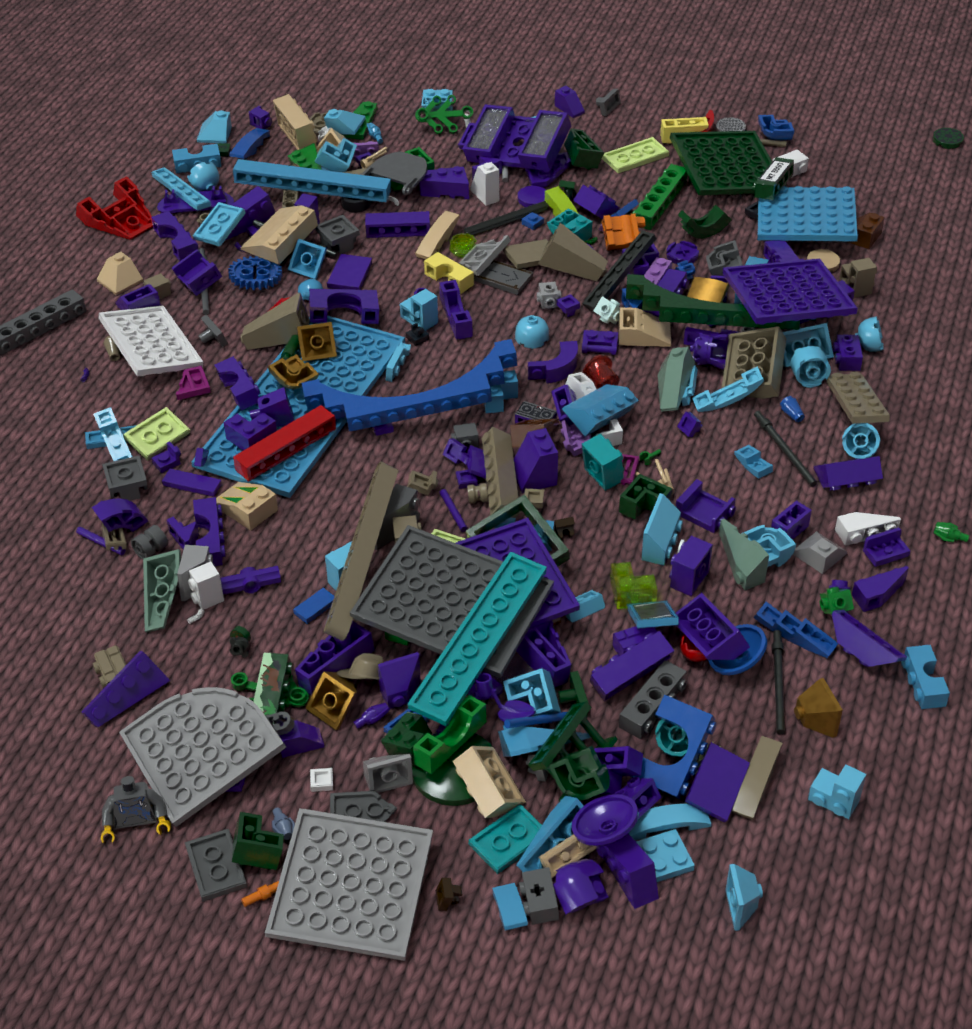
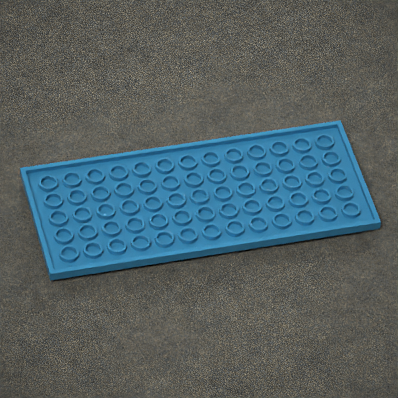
[191,316,405,498]

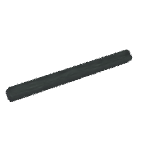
[464,201,548,237]

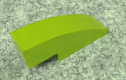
[545,186,579,217]

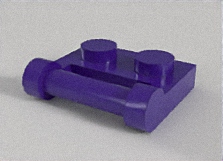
[582,330,618,355]

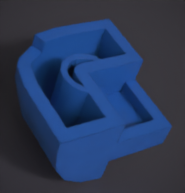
[758,115,794,140]

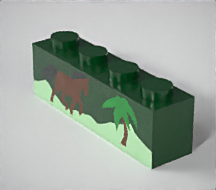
[253,653,294,724]

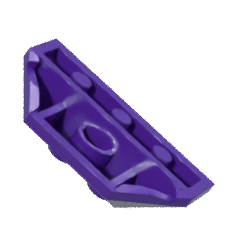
[832,610,907,667]

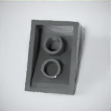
[375,484,420,550]

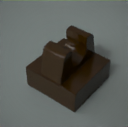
[554,517,575,539]
[435,877,463,911]

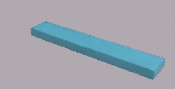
[152,167,211,211]

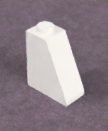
[470,162,499,206]

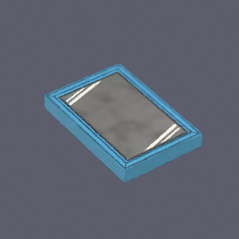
[627,601,679,628]

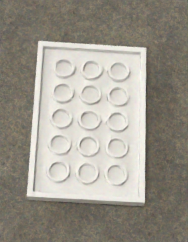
[99,306,203,376]

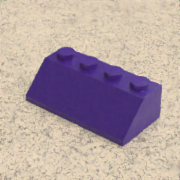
[676,593,750,660]

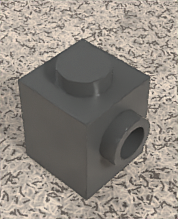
[451,423,479,450]

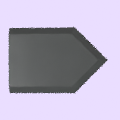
[330,791,397,822]

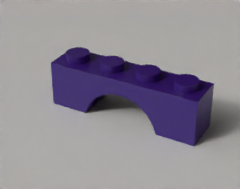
[151,211,199,261]
[439,280,473,340]
[214,356,261,411]
[193,497,226,566]

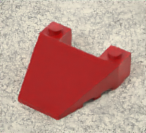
[76,176,153,240]

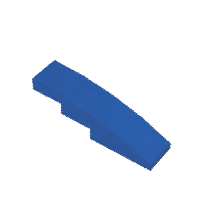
[230,128,270,159]
[753,602,838,658]

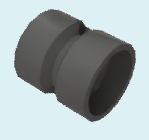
[131,525,168,560]

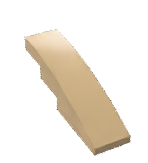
[415,211,460,259]

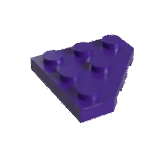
[525,152,571,187]

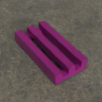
[621,454,639,485]

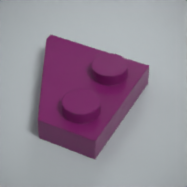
[176,366,211,400]

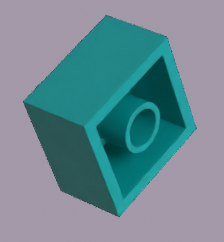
[582,434,624,491]

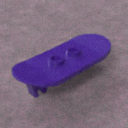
[157,186,234,213]

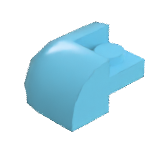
[741,525,796,567]

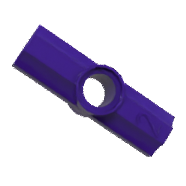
[220,566,281,595]

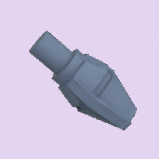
[272,807,295,840]

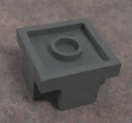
[316,215,360,254]
[102,456,148,501]

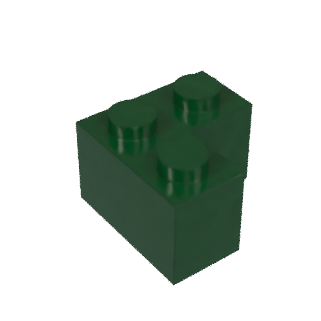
[619,474,673,519]
[381,711,433,767]
[231,812,284,870]

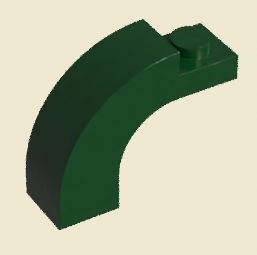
[678,205,732,239]

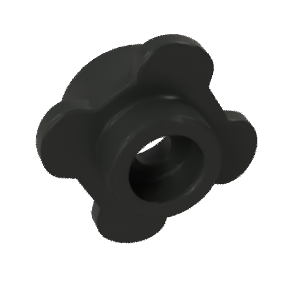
[229,637,250,658]

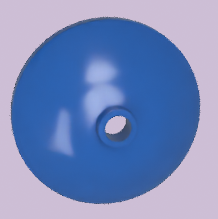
[708,624,767,675]

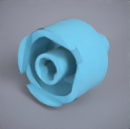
[790,346,831,388]

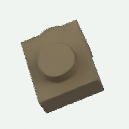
[407,470,438,496]

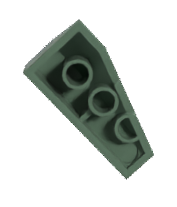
[657,347,695,412]
[719,519,769,590]
[143,549,181,632]

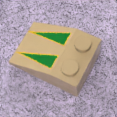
[216,482,278,531]

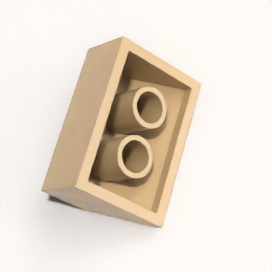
[453,746,526,818]

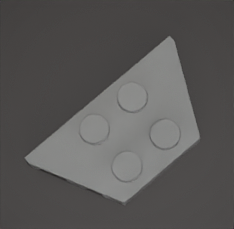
[459,235,511,276]

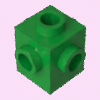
[819,587,854,615]

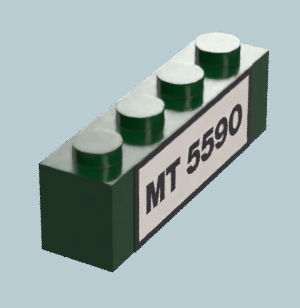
[753,157,794,200]

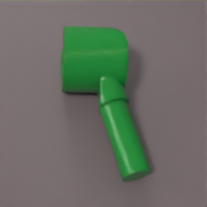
[639,449,661,465]

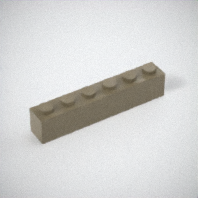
[482,427,520,518]

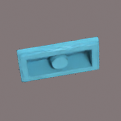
[565,590,605,622]

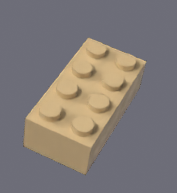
[273,94,318,150]

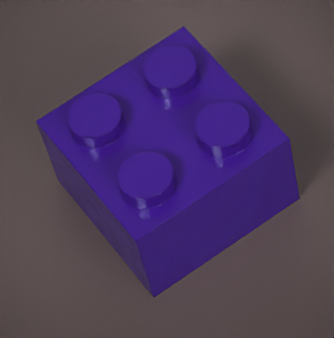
[669,536,713,597]

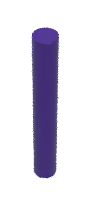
[440,489,468,532]
[76,527,126,555]

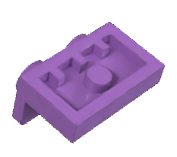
[352,141,379,159]

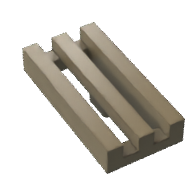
[101,523,126,550]

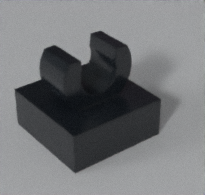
[406,323,430,346]

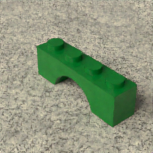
[413,695,487,774]

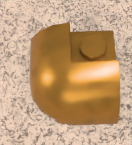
[268,354,319,389]

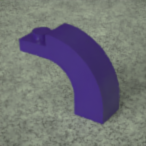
[528,341,578,383]

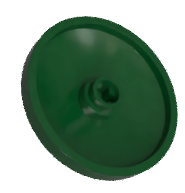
[412,733,492,806]

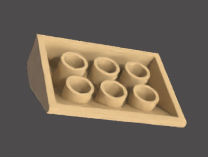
[241,205,318,264]

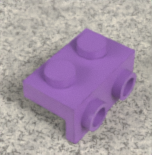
[561,420,591,456]

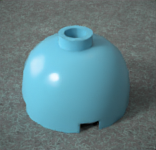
[187,162,220,191]
[515,315,549,348]
[855,316,884,352]
[842,423,880,459]

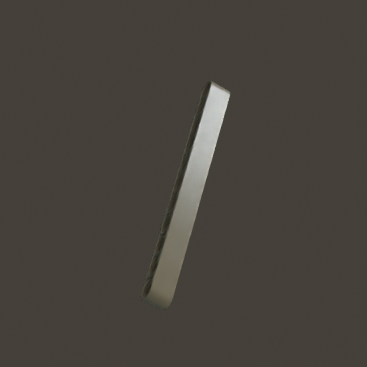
[323,461,398,641]

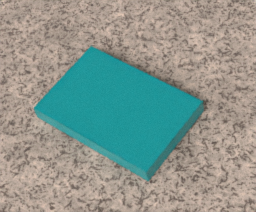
[468,804,542,874]

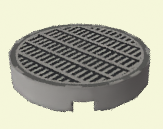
[716,117,746,132]

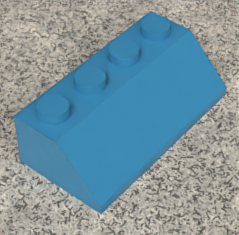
[562,384,639,437]

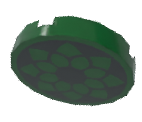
[933,128,964,149]

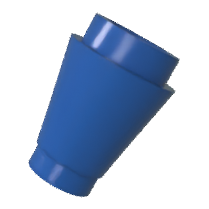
[780,396,805,423]

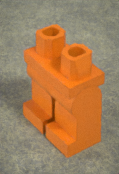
[602,213,645,251]

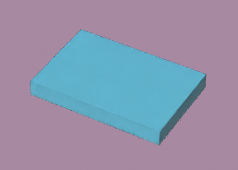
[193,202,246,246]

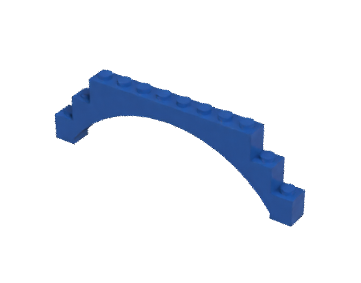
[302,339,518,432]

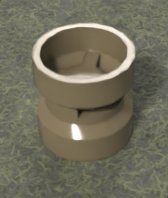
[467,483,489,504]

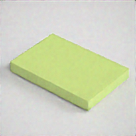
[124,407,190,461]

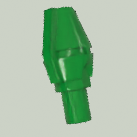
[933,522,969,542]

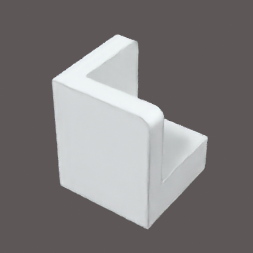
[596,419,623,446]

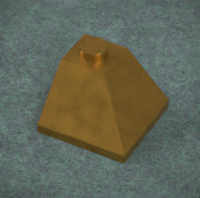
[297,322,337,361]
[305,672,357,730]
[794,678,843,738]

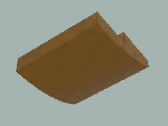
[687,277,729,303]

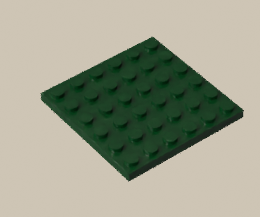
[670,131,786,196]

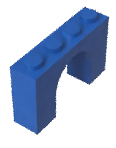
[630,694,717,799]

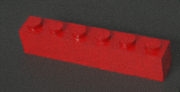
[233,405,336,481]

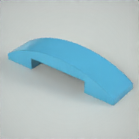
[692,366,764,412]
[94,407,132,461]
[629,804,711,840]

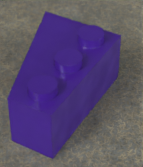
[516,620,571,688]

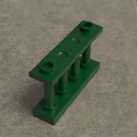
[528,701,618,802]

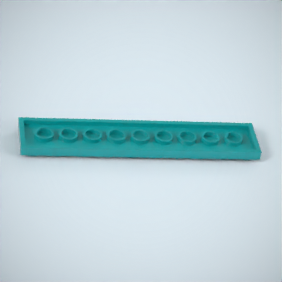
[408,552,547,726]

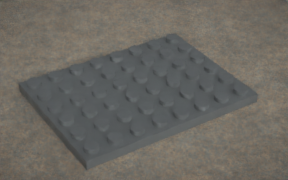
[350,525,554,678]

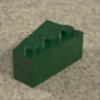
[564,128,604,169]

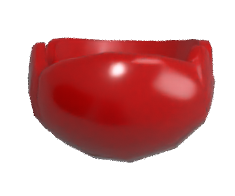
[680,635,707,662]

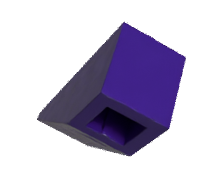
[852,566,909,612]

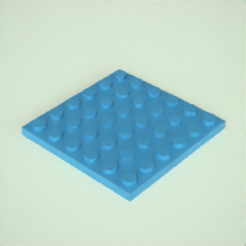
[757,186,858,241]

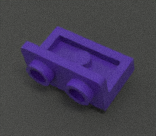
[863,527,910,567]

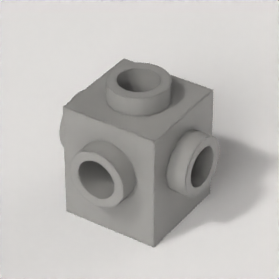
[536,282,561,309]

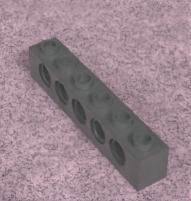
[0,289,86,356]

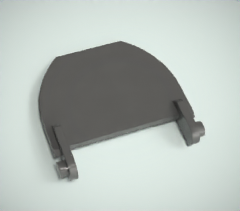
[360,151,427,195]

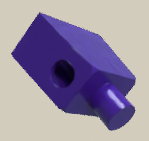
[249,387,295,427]

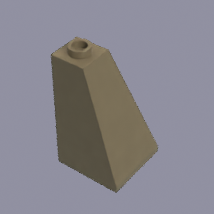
[538,223,608,281]
[240,293,310,350]

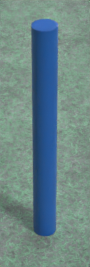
[504,712,567,728]

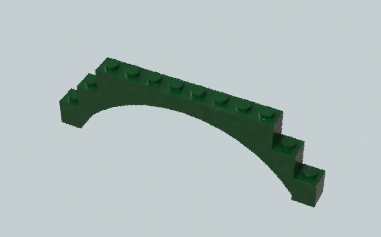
[626,274,816,330]

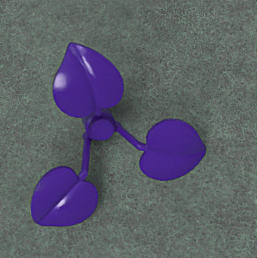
[436,672,536,735]

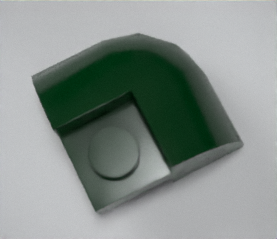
[549,746,610,800]

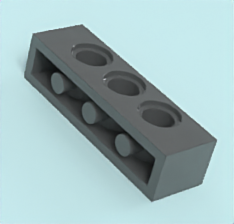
[619,660,687,739]

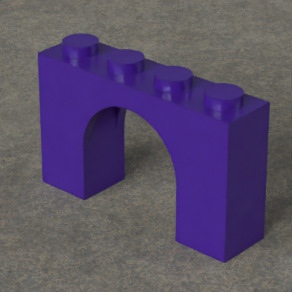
[309,289,379,324]

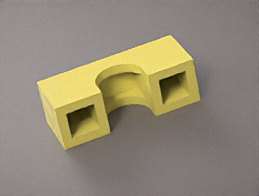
[424,252,474,294]

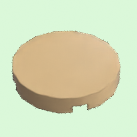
[807,249,840,272]

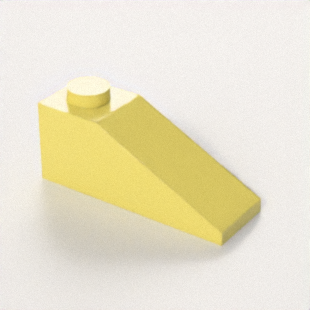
[660,117,709,144]

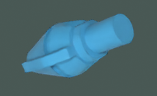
[367,123,383,144]

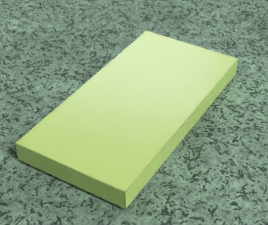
[602,137,669,173]

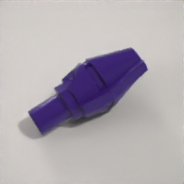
[353,703,390,729]

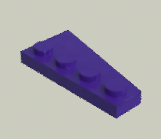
[81,651,170,727]

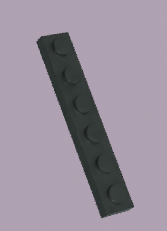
[582,230,657,310]

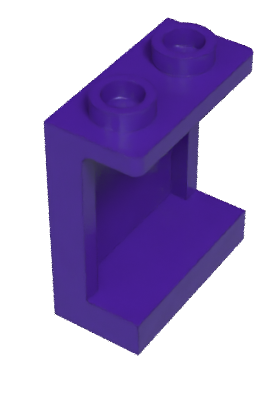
[172,249,223,296]
[676,479,736,533]

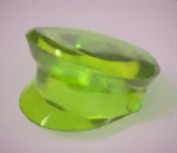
[449,233,476,258]

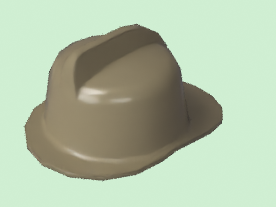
[337,653,383,680]

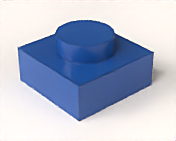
[522,212,544,230]

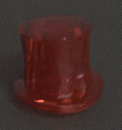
[582,354,620,389]

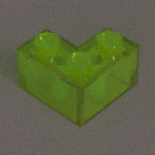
[610,562,658,609]

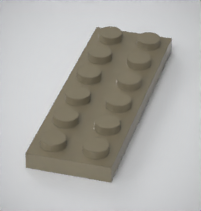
[826,372,890,424]

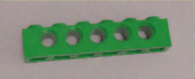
[633,164,688,231]

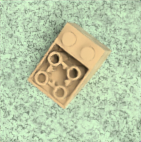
[619,307,671,347]

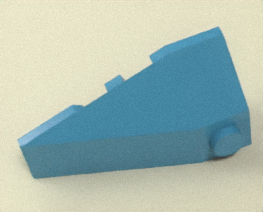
[498,726,591,757]
[516,796,584,872]

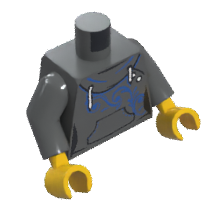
[101,776,171,843]

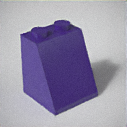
[514,428,558,493]

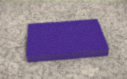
[327,254,372,290]
[685,742,750,822]

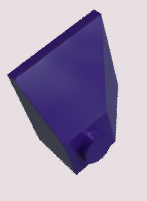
[378,652,421,709]

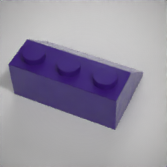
[813,456,883,491]

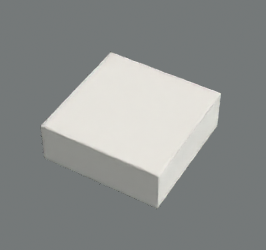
[310,768,333,792]

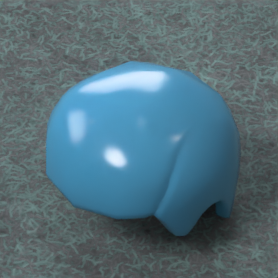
[298,279,323,301]

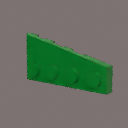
[341,101,378,140]
[288,143,322,170]

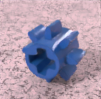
[675,260,695,280]

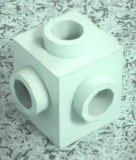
[593,297,620,325]

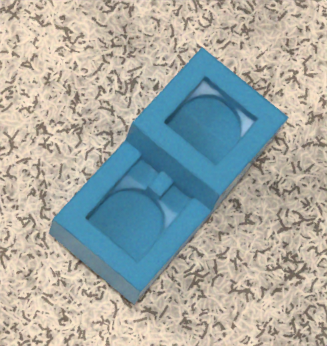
[734,445,773,479]
[492,883,528,930]

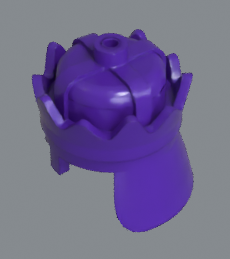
[690,333,729,370]

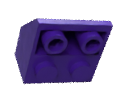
[573,185,620,219]
[115,284,161,310]

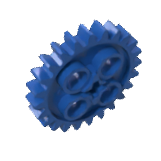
[228,256,282,290]

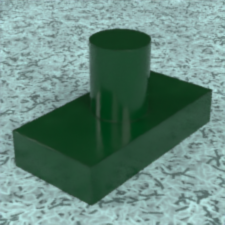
[559,180,579,201]
[558,671,589,717]

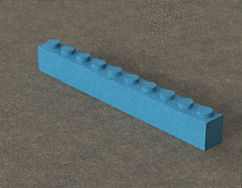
[233,159,391,203]

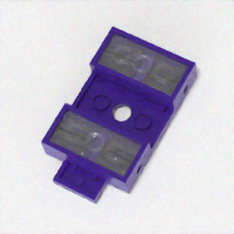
[458,104,571,171]

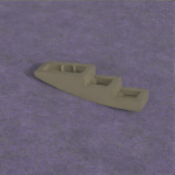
[732,736,783,820]

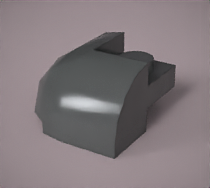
[706,240,743,276]

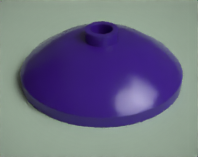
[572,794,639,846]

